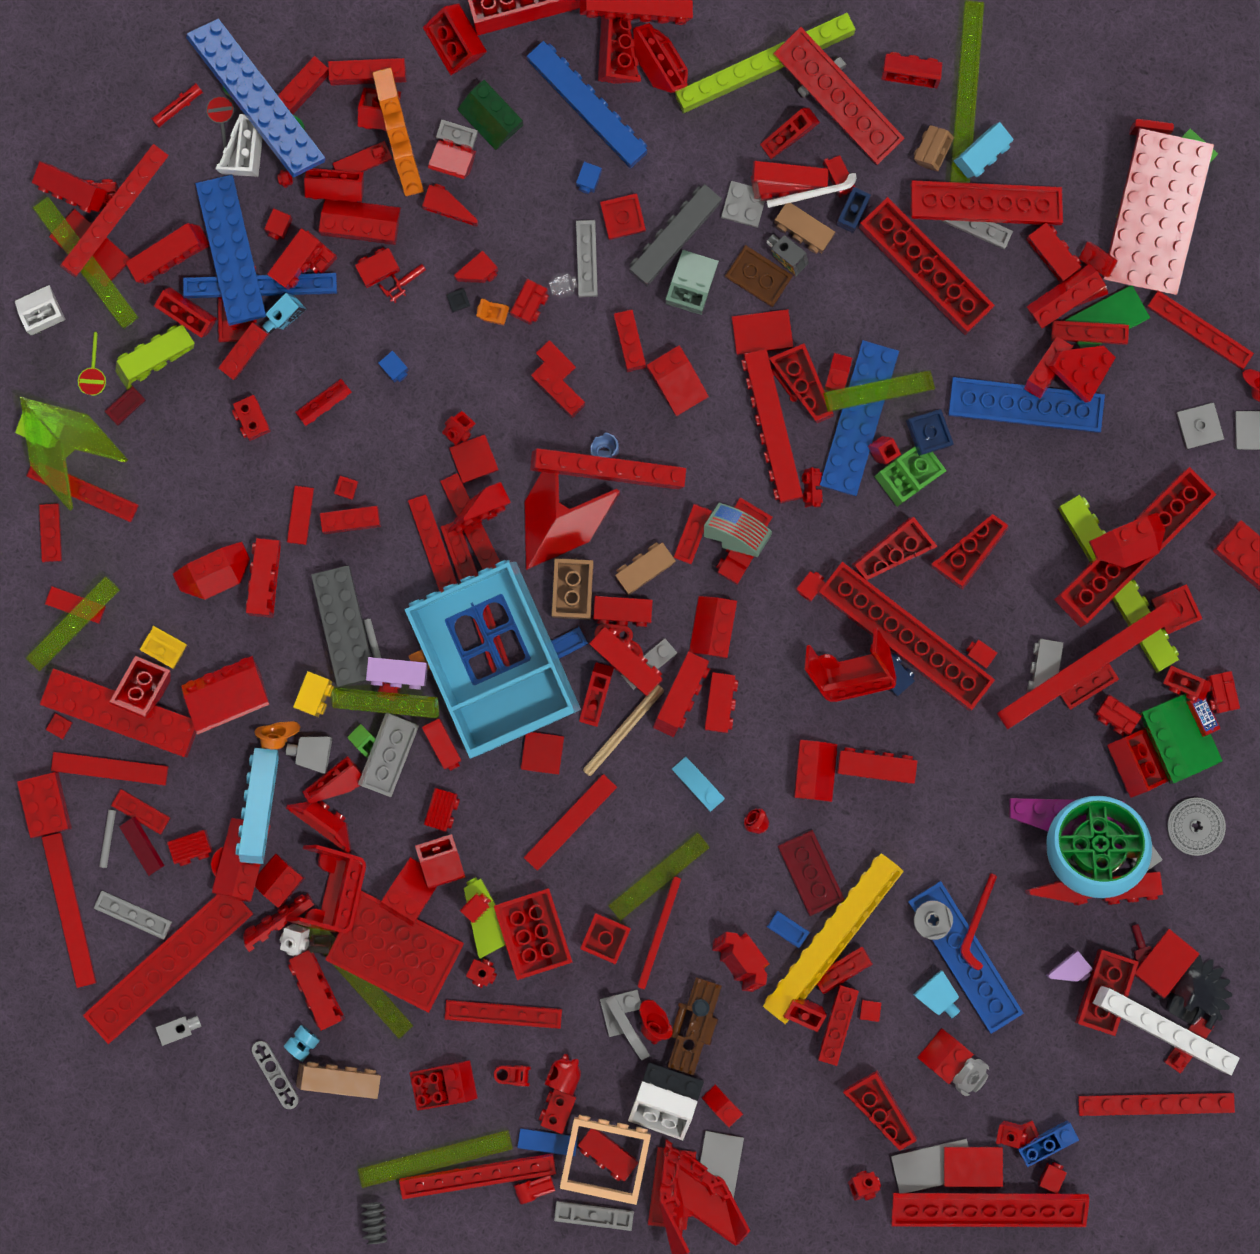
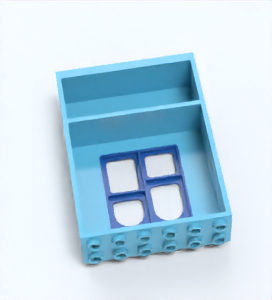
[405,560,581,758]

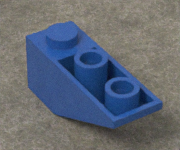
[1018,1121,1079,1167]

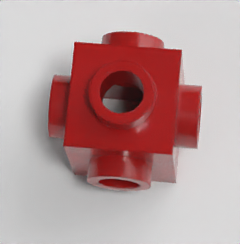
[442,411,476,445]
[466,958,497,988]
[848,1171,881,1201]

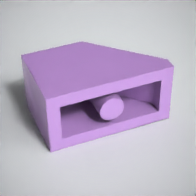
[1046,951,1093,982]

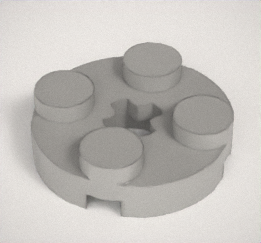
[914,901,953,940]
[953,1058,989,1096]

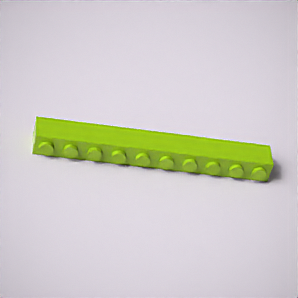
[675,13,855,114]
[1058,495,1179,673]

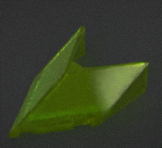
[20,397,128,511]

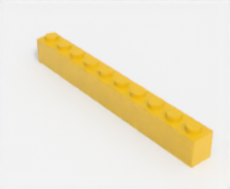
[763,853,904,1024]

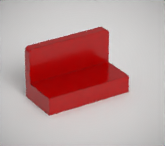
[823,155,855,198]

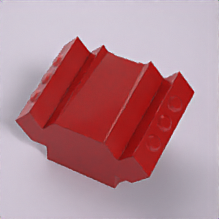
[712,932,770,992]

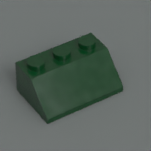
[457,80,523,150]

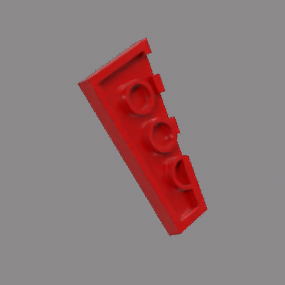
[243,893,314,952]

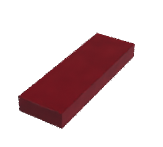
[119,816,165,876]

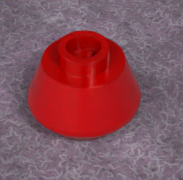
[744,809,769,834]

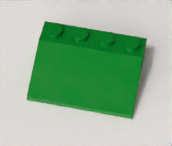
[1139,693,1223,784]

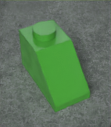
[347,724,376,758]

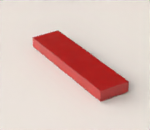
[752,161,828,188]
[1051,321,1129,345]

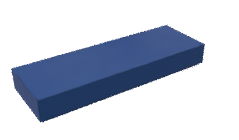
[518,1128,578,1156]

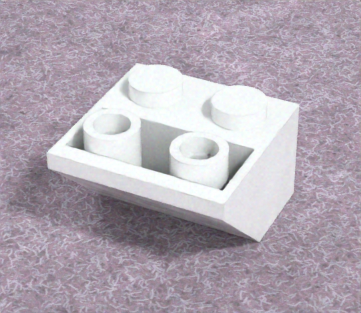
[15,285,66,335]

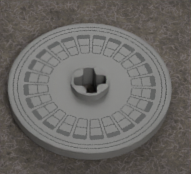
[1167,798,1226,856]

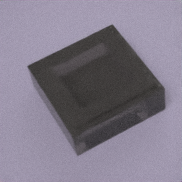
[309,935,331,953]

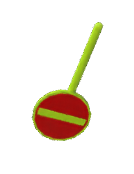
[78,332,106,396]

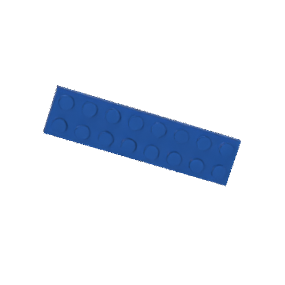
[195,175,266,326]
[820,340,899,497]
[948,377,1105,433]
[908,881,1024,1034]

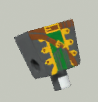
[767,234,809,277]

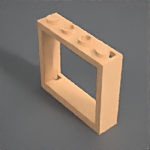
[560,1115,651,1205]

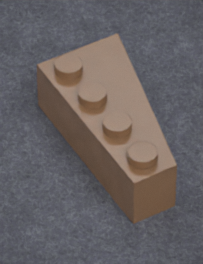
[296,1062,381,1099]

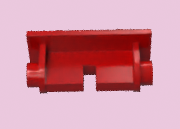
[802,467,823,508]

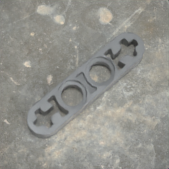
[252,1041,299,1109]

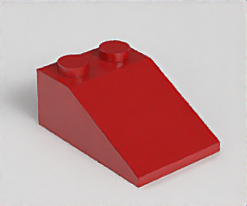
[647,345,709,417]
[109,656,171,718]
[380,857,438,926]
[1025,875,1092,905]

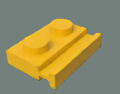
[140,626,187,669]

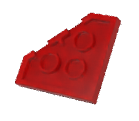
[1048,346,1116,403]

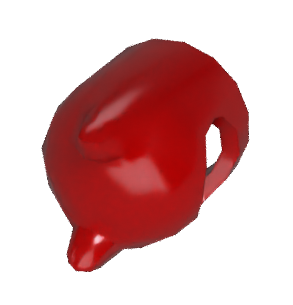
[544,1054,581,1095]

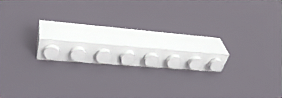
[1093,986,1240,1075]

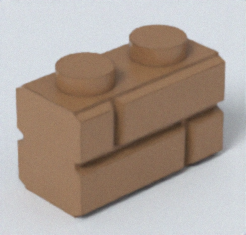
[914,125,954,172]

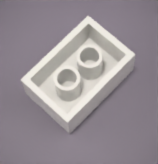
[628,1081,697,1141]

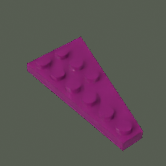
[1009,798,1125,849]

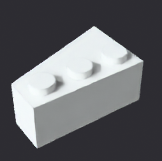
[216,114,262,177]

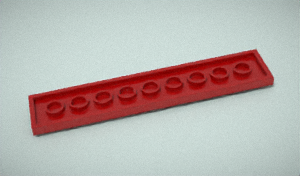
[83,894,254,1044]
[891,1193,1090,1227]

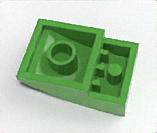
[874,447,946,507]

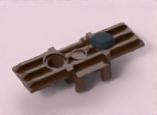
[668,978,722,1075]

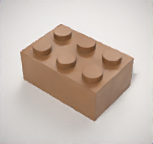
[552,559,594,620]

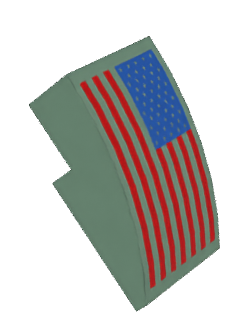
[704,503,772,557]

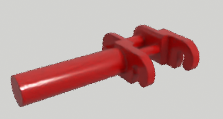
[379,264,426,303]

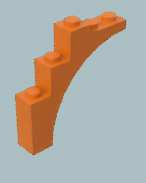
[373,68,424,196]

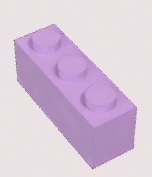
[366,657,428,690]

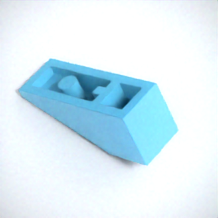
[672,757,725,812]

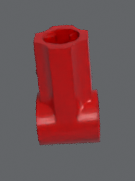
[514,1175,555,1205]

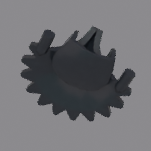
[1153,955,1233,1030]

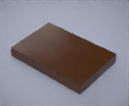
[725,245,793,308]

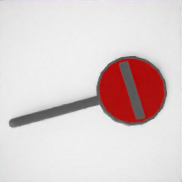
[206,97,234,149]

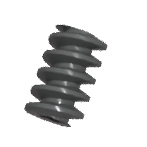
[361,1202,387,1244]

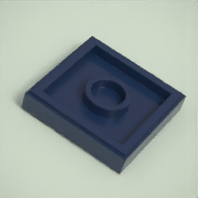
[906,409,954,456]

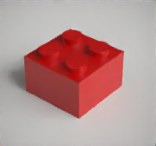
[580,913,631,964]

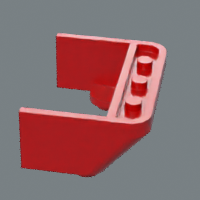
[805,628,896,702]
[286,845,366,933]

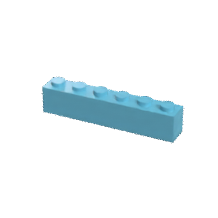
[236,748,279,864]

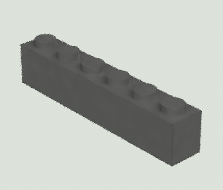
[629,184,722,287]

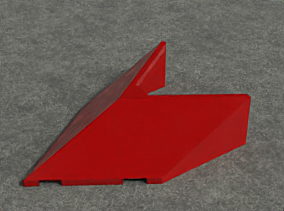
[525,450,620,570]
[659,1139,750,1254]

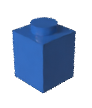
[576,162,602,194]
[378,351,409,383]

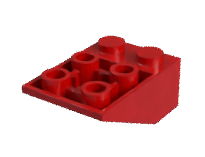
[447,482,511,533]
[409,1060,478,1111]

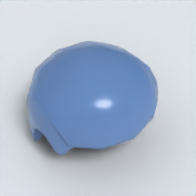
[590,433,619,459]

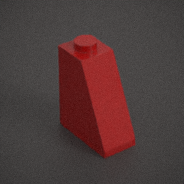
[422,719,462,771]

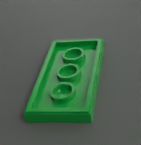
[1065,285,1150,348]

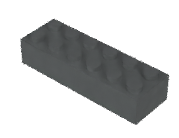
[311,566,372,688]

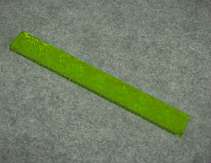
[33,197,139,329]
[297,916,414,1039]
[358,1130,513,1188]

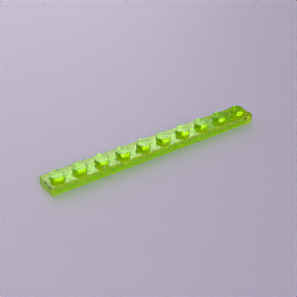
[950,0,984,183]

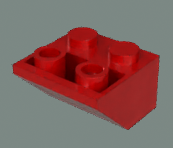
[415,834,465,889]

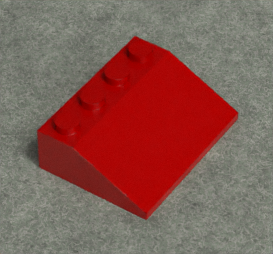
[181,656,269,735]
[494,888,573,980]

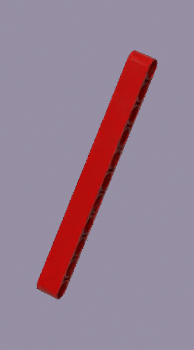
[997,599,1182,730]

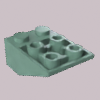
[666,250,719,315]

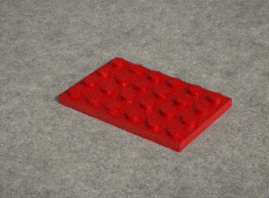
[325,891,464,1013]

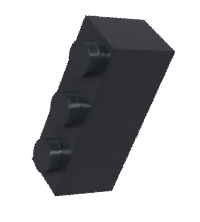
[643,1062,704,1100]

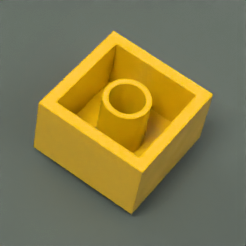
[293,671,334,717]

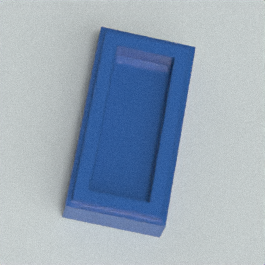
[551,627,588,659]
[767,911,810,948]

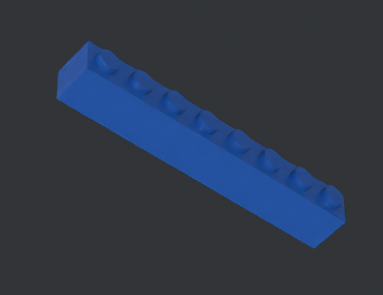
[527,41,647,169]

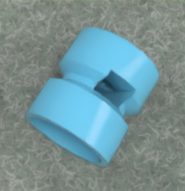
[284,1025,320,1062]

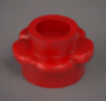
[277,169,293,188]

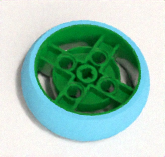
[1047,796,1152,898]

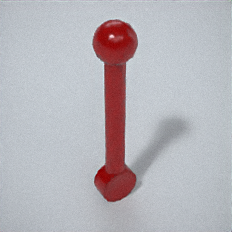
[772,368,797,402]

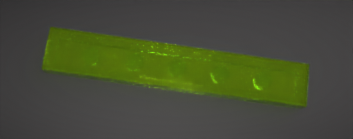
[823,370,935,412]
[26,576,120,671]
[331,688,439,718]
[608,833,710,921]

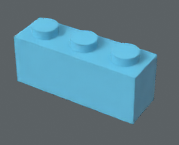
[954,122,1014,178]

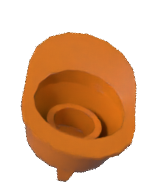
[254,721,300,750]

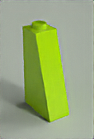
[464,877,506,959]

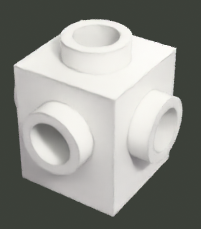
[280,924,310,956]

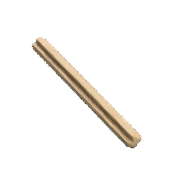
[583,685,664,776]

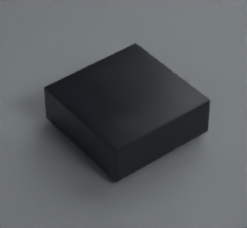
[446,288,471,313]

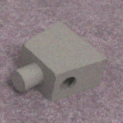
[286,737,332,774]
[156,1016,201,1046]

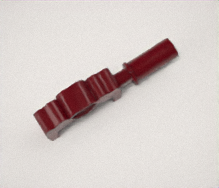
[1131,924,1152,968]

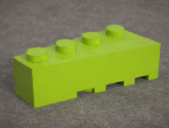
[115,325,195,390]

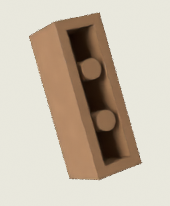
[774,203,835,254]
[615,542,676,595]

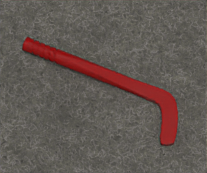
[960,874,997,970]

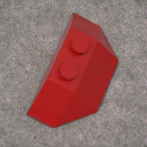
[633,23,688,93]
[1089,513,1165,568]
[173,542,250,600]
[286,800,352,854]

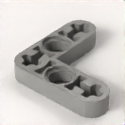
[606,995,650,1060]

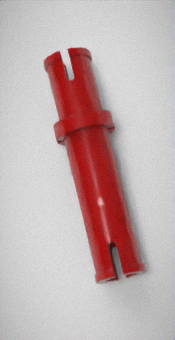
[151,83,203,128]

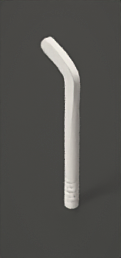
[767,173,857,208]

